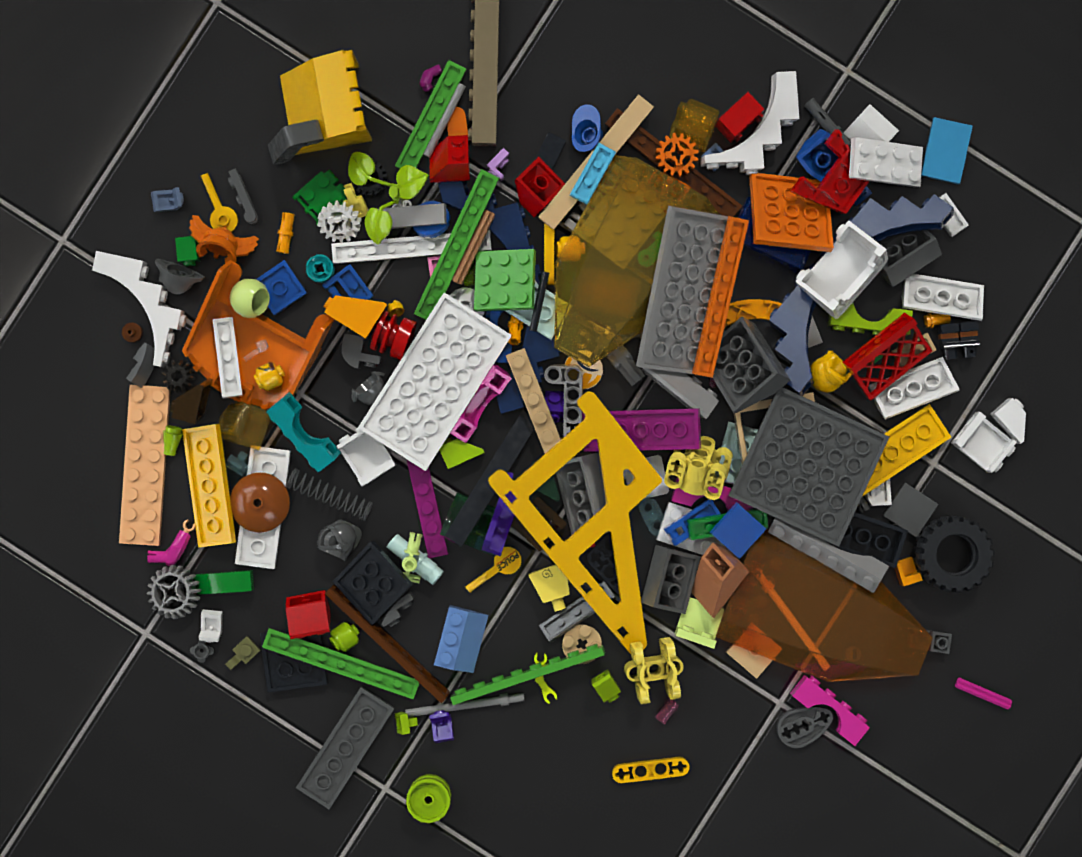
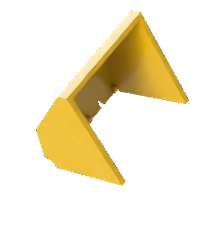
[280,50,372,155]

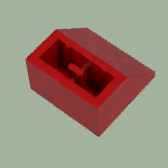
[286,590,330,639]

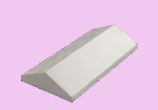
[901,274,984,321]
[869,357,959,419]

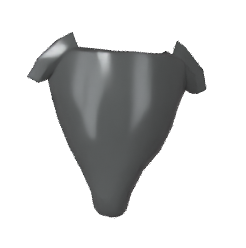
[351,371,385,406]

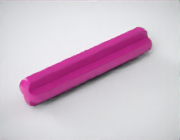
[955,678,1012,710]

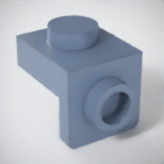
[151,187,184,212]

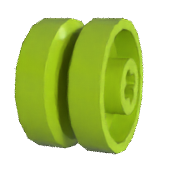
[406,774,451,823]

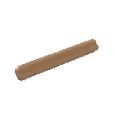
[452,210,495,285]

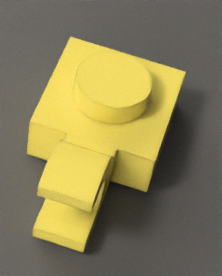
[343,183,368,221]

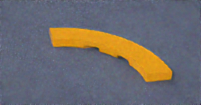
[724,299,782,328]

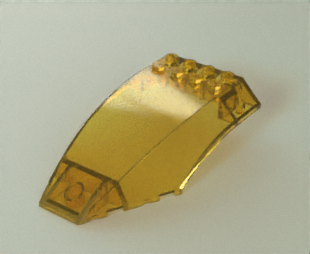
[554,155,719,367]

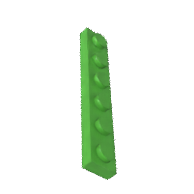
[395,60,467,169]

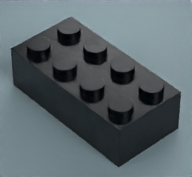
[824,512,908,568]

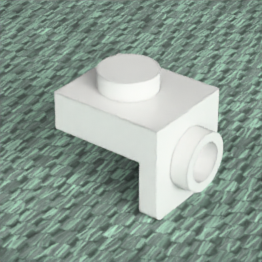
[199,609,223,643]

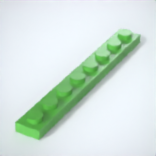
[414,169,500,320]
[262,628,419,700]
[450,644,606,705]

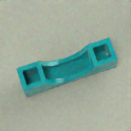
[266,392,341,472]

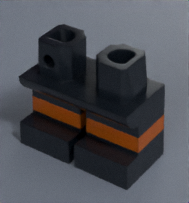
[936,321,980,360]

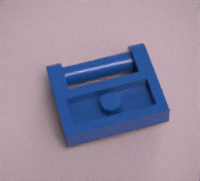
[322,264,374,300]

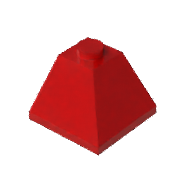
[514,157,565,217]

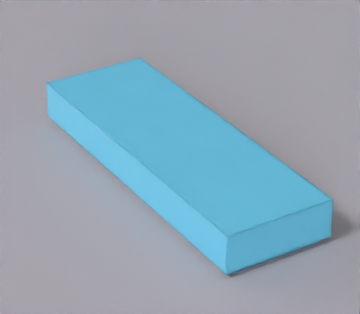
[570,143,616,205]

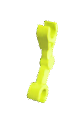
[534,653,557,704]

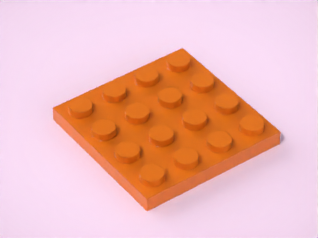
[750,173,834,252]

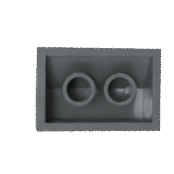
[879,230,942,287]
[641,545,701,614]

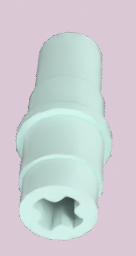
[387,534,444,585]

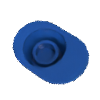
[572,104,603,152]

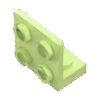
[674,597,724,649]

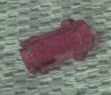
[655,698,679,725]

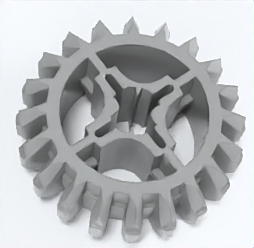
[147,565,201,619]

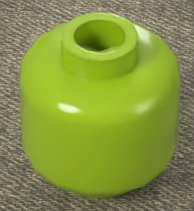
[329,622,360,652]

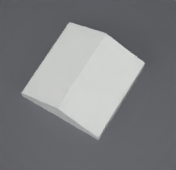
[843,104,899,142]

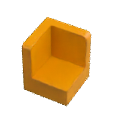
[895,557,923,586]

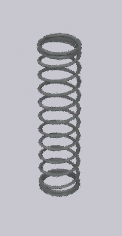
[286,468,373,522]

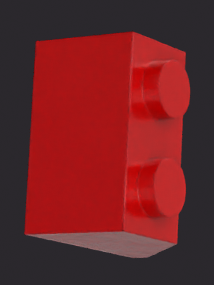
[430,135,470,182]

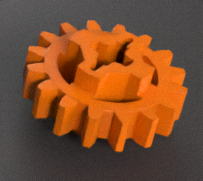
[655,133,699,177]

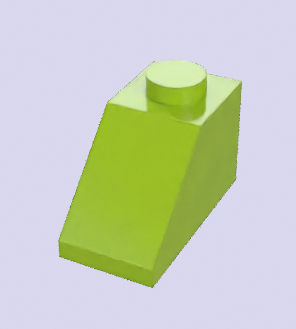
[440,437,485,469]
[591,669,621,703]

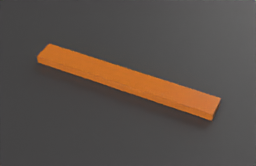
[692,216,749,378]

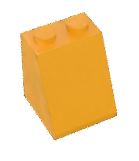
[324,295,387,339]

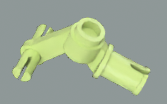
[402,532,423,584]

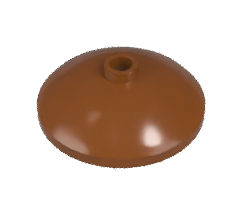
[230,473,290,532]

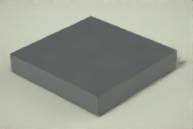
[882,482,938,537]

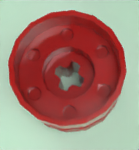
[370,310,417,361]

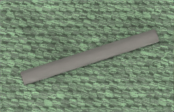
[423,83,466,158]

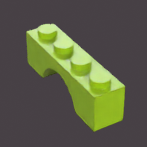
[828,303,913,336]

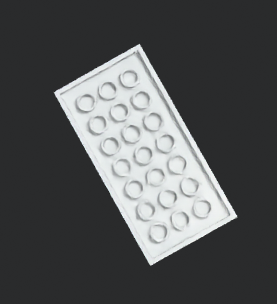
[358,293,512,471]

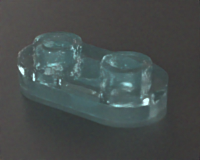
[638,498,664,536]

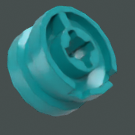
[306,254,335,283]

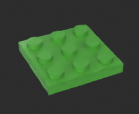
[474,249,536,311]

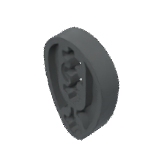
[776,706,833,748]

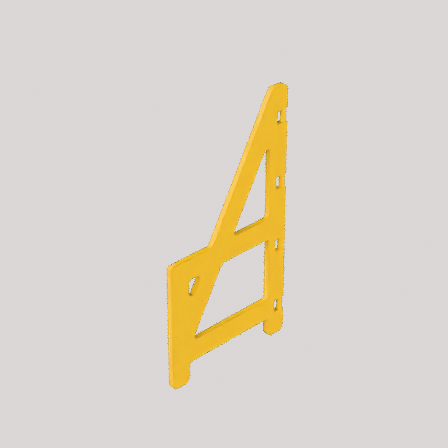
[488,391,662,654]

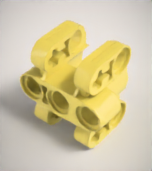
[664,436,733,500]
[624,637,683,704]

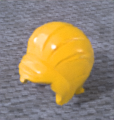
[810,350,852,393]

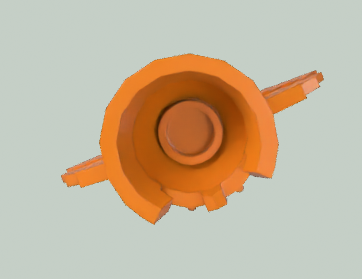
[189,215,259,263]

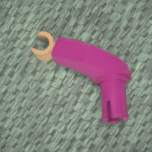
[147,520,196,566]

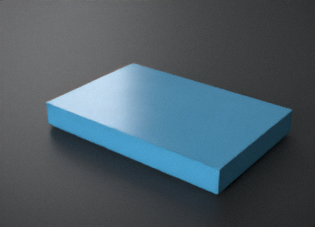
[921,117,973,185]

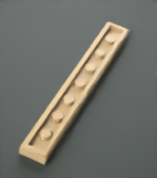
[538,94,654,230]

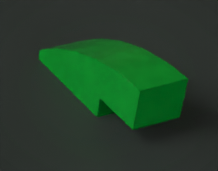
[194,570,254,594]

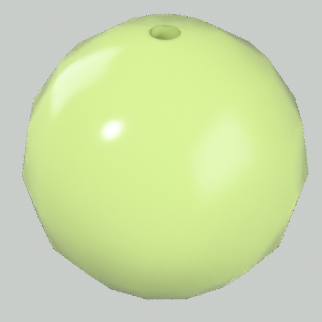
[229,279,270,318]

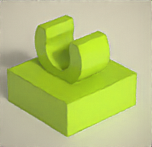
[395,712,418,735]

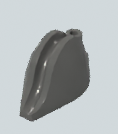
[155,259,205,294]

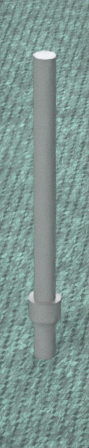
[405,693,525,717]

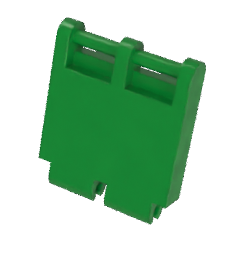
[292,169,347,227]

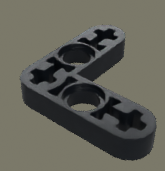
[587,524,634,595]

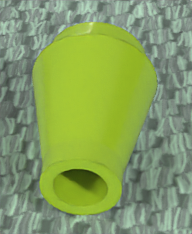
[163,425,183,456]

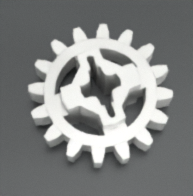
[317,200,361,243]

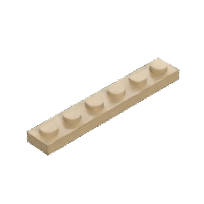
[506,348,561,454]

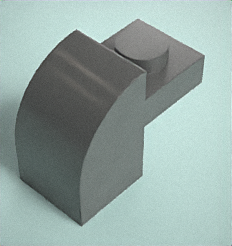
[342,334,382,369]

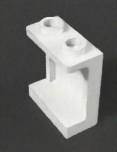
[951,412,1017,473]
[336,428,397,486]

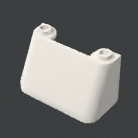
[796,221,888,319]

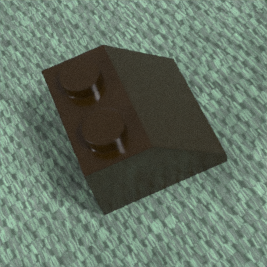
[170,378,213,424]

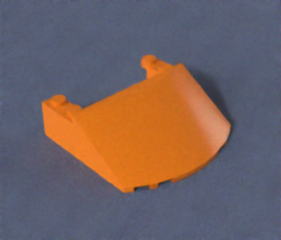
[182,260,335,410]

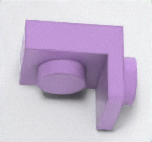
[487,148,509,181]

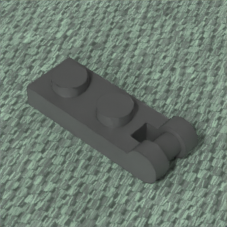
[228,168,259,225]

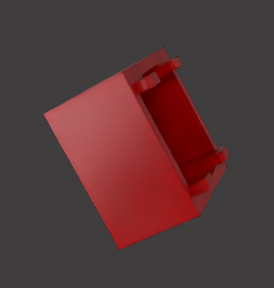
[715,92,764,143]

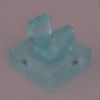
[226,451,248,477]

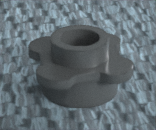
[190,640,214,663]

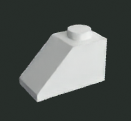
[990,398,1026,444]

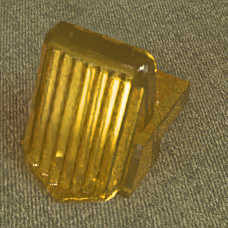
[669,99,719,152]
[219,402,271,451]

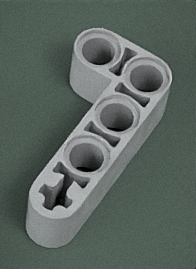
[544,364,583,437]

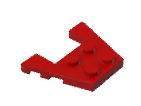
[790,129,869,214]

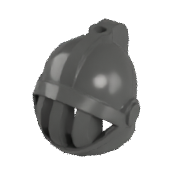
[317,520,362,562]

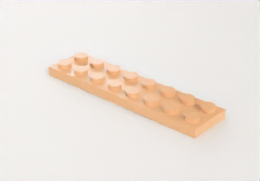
[119,385,171,546]

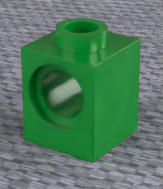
[175,236,201,266]

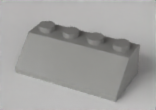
[642,368,719,420]
[556,453,610,535]

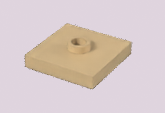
[726,622,782,679]

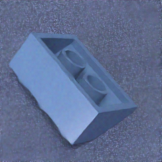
[434,605,488,673]

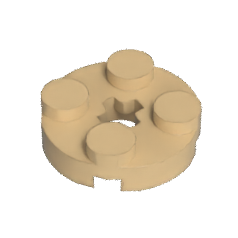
[562,624,602,664]

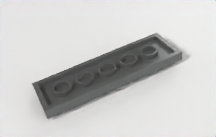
[296,686,395,809]

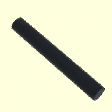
[529,271,549,332]

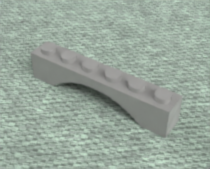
[768,518,889,593]

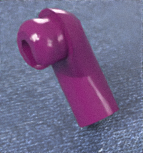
[419,64,442,92]

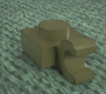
[226,636,261,670]

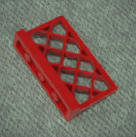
[842,313,932,401]

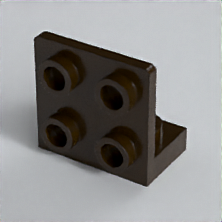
[512,496,567,551]

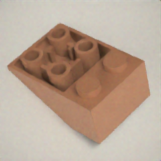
[691,542,749,618]

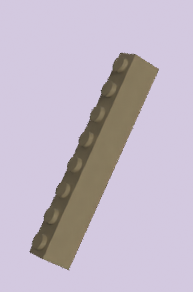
[468,0,499,147]

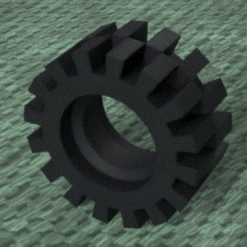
[352,160,388,197]

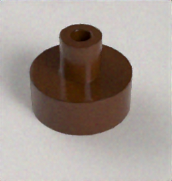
[122,323,143,343]

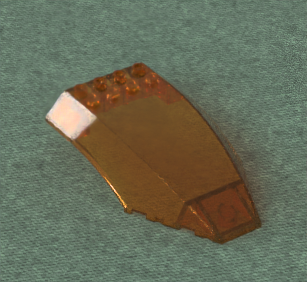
[716,529,933,682]

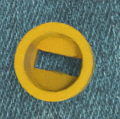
[387,300,405,317]

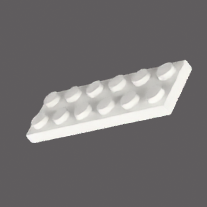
[235,446,291,569]

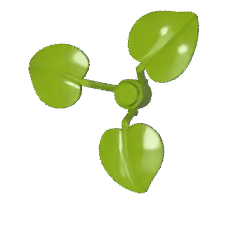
[348,152,429,244]

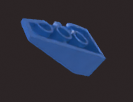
[796,129,872,206]

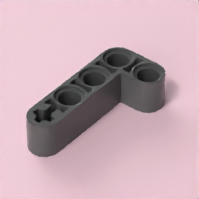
[268,120,324,165]

